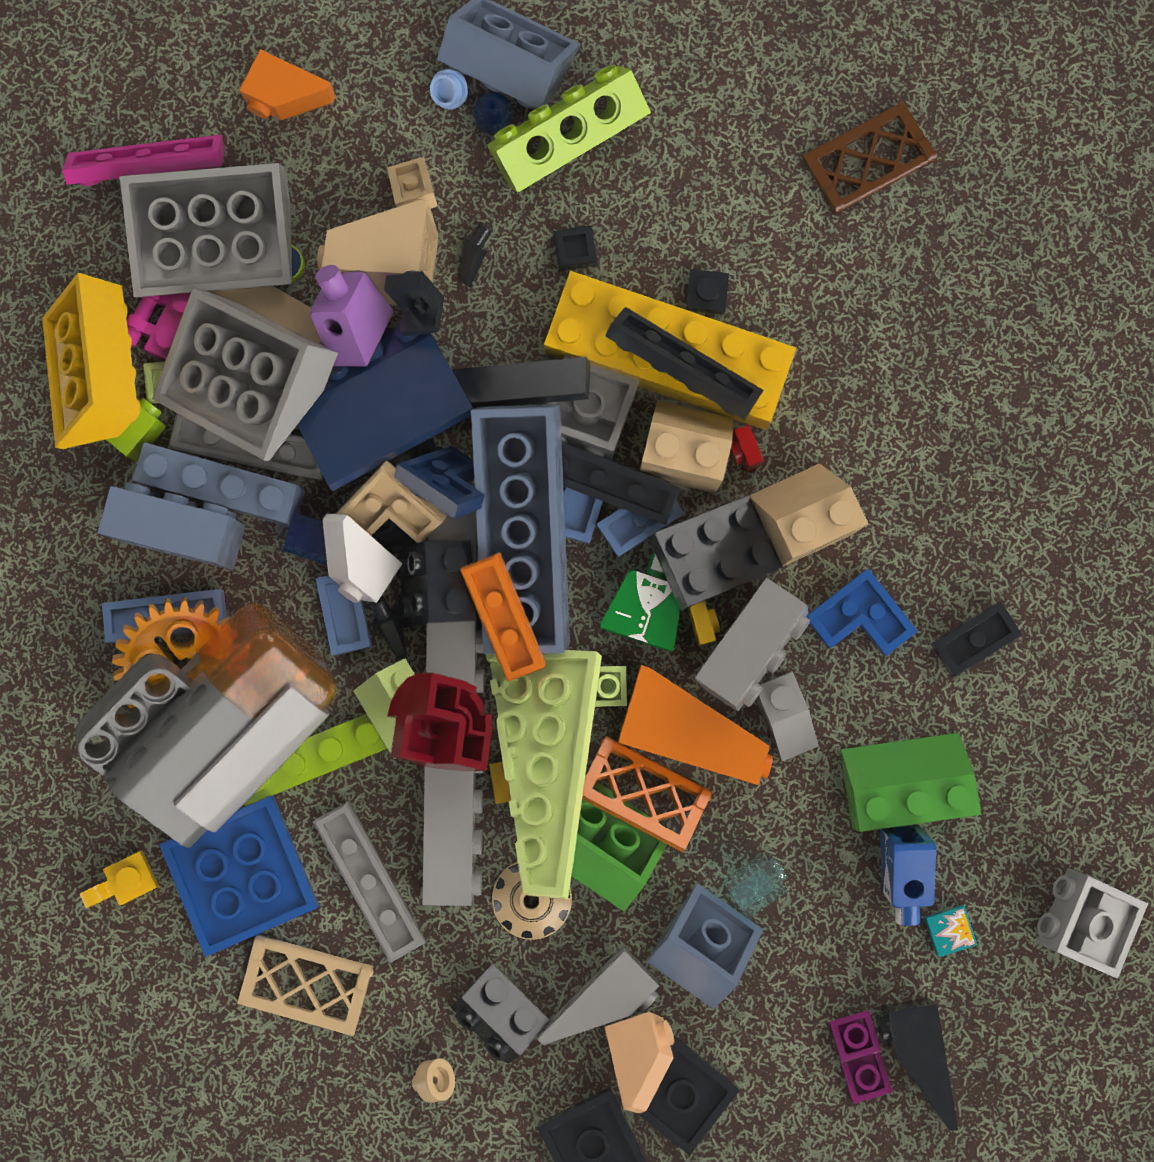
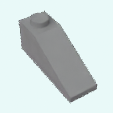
[537,945,659,1045]

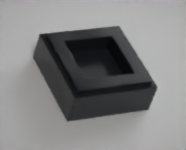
[553,225,597,272]

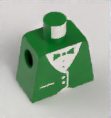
[600,553,680,653]

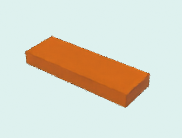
[460,552,547,682]

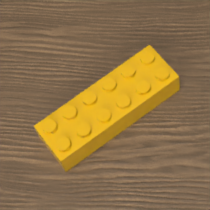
[544,271,796,430]

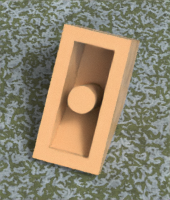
[605,1012,674,1113]

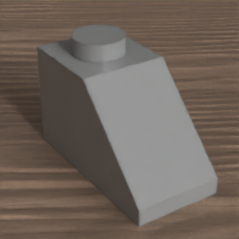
[756,672,819,762]

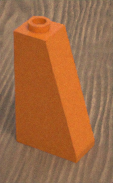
[618,665,773,785]

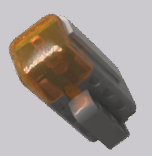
[75,603,337,848]

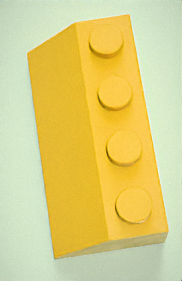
[42,273,140,449]

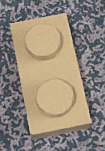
[387,157,438,209]

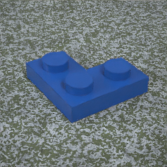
[806,568,918,656]

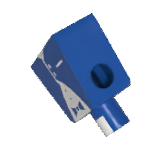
[880,825,936,926]

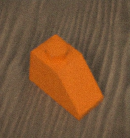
[239,49,336,120]

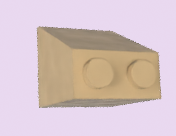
[317,200,439,305]
[640,400,733,494]
[750,464,868,566]

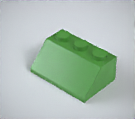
[840,733,981,832]
[571,774,667,911]

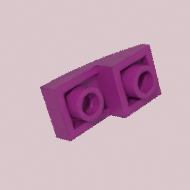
[829,1010,893,1104]

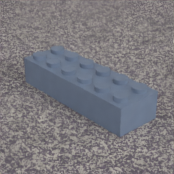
[471,404,570,654]

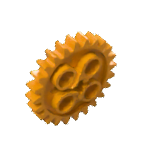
[112,597,247,709]

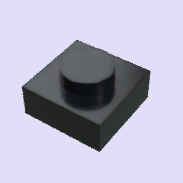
[686,269,729,315]

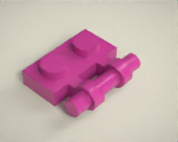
[126,293,191,361]

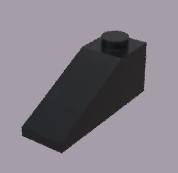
[877,998,958,1131]

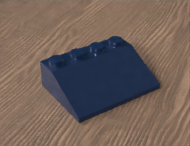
[297,322,473,491]

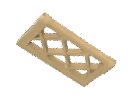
[237,934,374,1036]

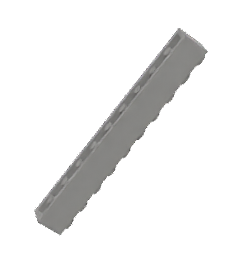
[423,511,485,906]

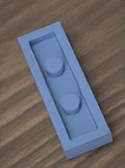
[102,589,227,644]

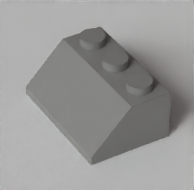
[695,578,810,711]

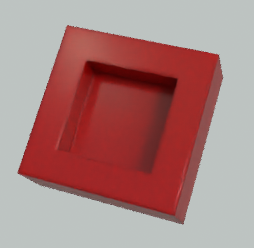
[730,424,764,472]

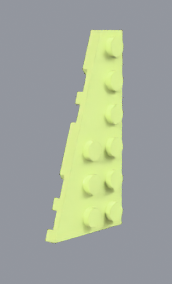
[486,650,602,899]

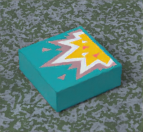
[924,904,977,957]

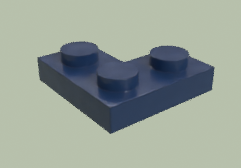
[394,446,485,519]

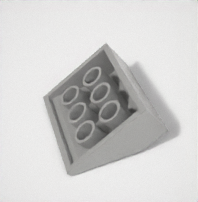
[119,163,292,298]
[152,288,338,461]

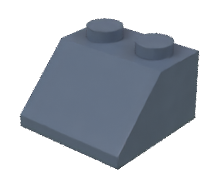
[647,883,763,1009]

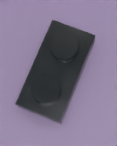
[930,601,1022,677]

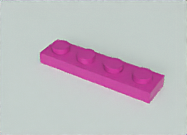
[62,134,225,186]

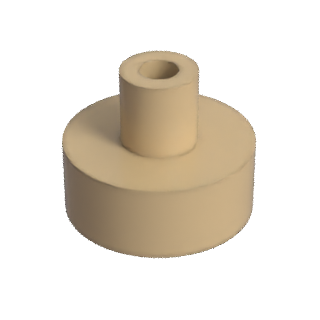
[412,1058,455,1103]

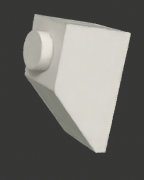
[323,514,402,603]

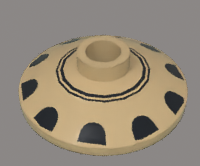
[492,861,572,940]

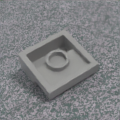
[546,356,640,460]
[1037,868,1148,979]

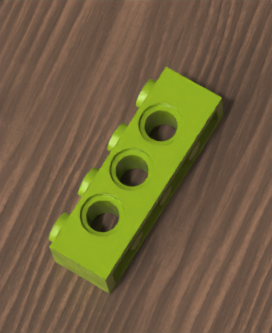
[487,65,651,193]

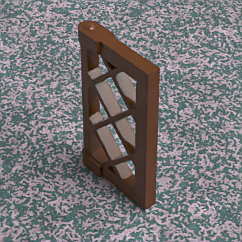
[802,101,937,215]

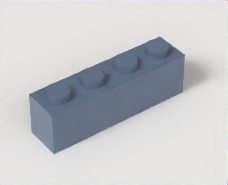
[132,442,305,528]

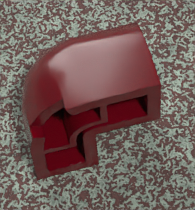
[387,672,492,771]

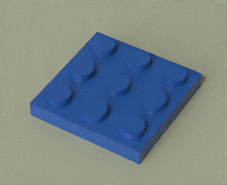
[159,795,320,957]

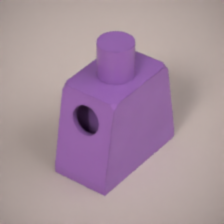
[311,265,393,366]

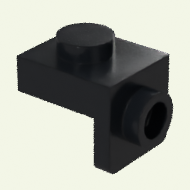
[384,271,444,336]

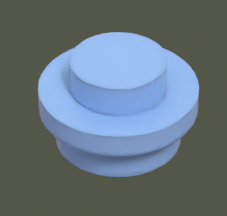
[430,69,468,109]

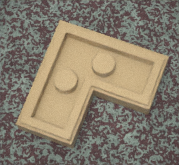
[336,460,446,543]

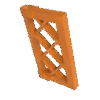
[582,736,712,853]

